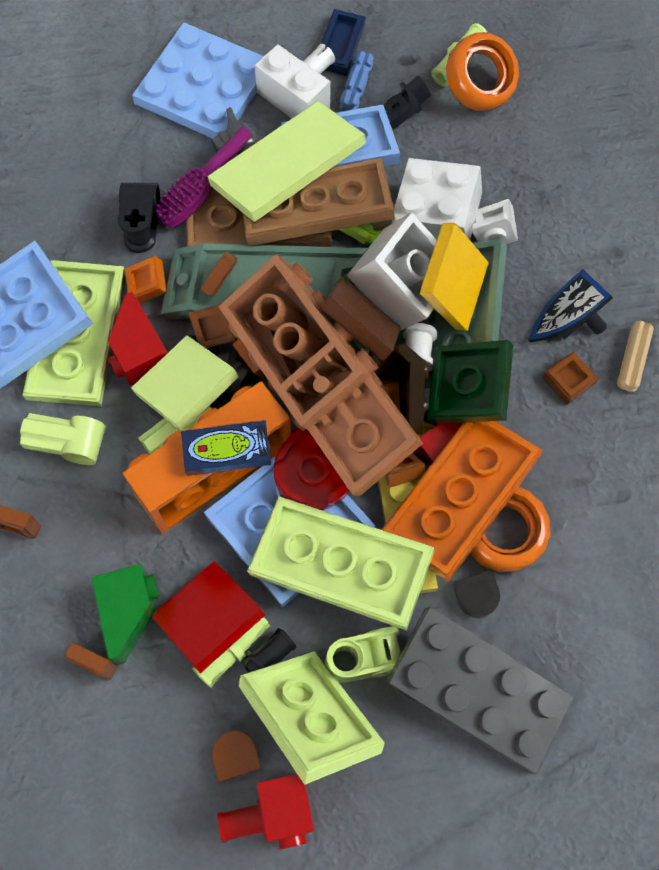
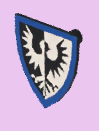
[528,269,613,343]

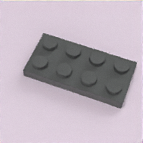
[385,607,574,775]

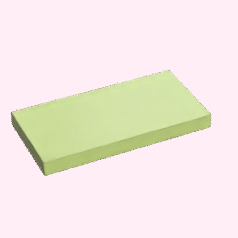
[207,101,366,222]
[22,260,126,407]
[247,496,435,631]

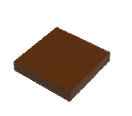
[321,276,400,361]

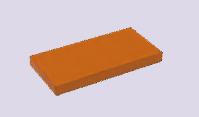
[381,421,543,582]

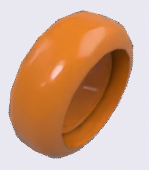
[446,32,519,111]
[469,487,551,572]

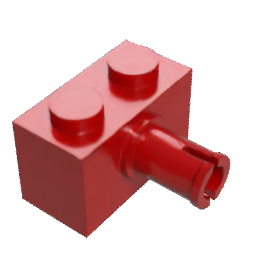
[217,774,315,850]

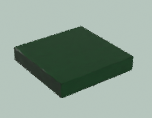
[427,340,514,424]

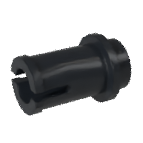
[241,627,297,673]

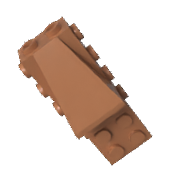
[218,254,424,496]

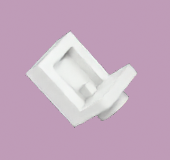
[472,199,518,244]

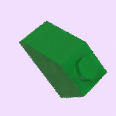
[91,564,160,666]

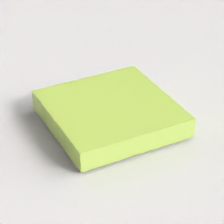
[131,336,239,431]

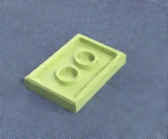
[239,651,385,785]

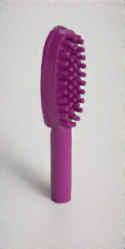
[156,126,253,228]

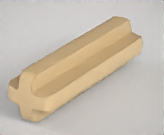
[617,321,654,392]

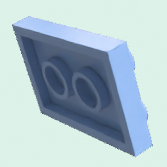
[281,105,400,167]

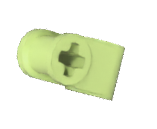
[325,626,401,683]

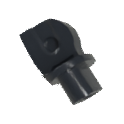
[384,75,431,129]

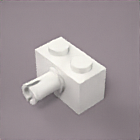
[255,44,335,118]

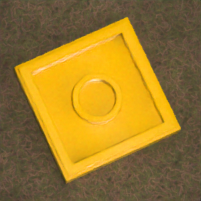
[420,222,489,331]

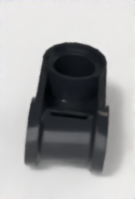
[118,183,161,253]

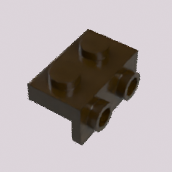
[369,344,429,435]

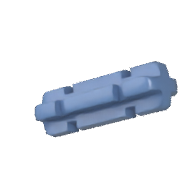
[340,51,374,111]

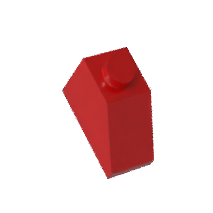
[107,291,167,387]

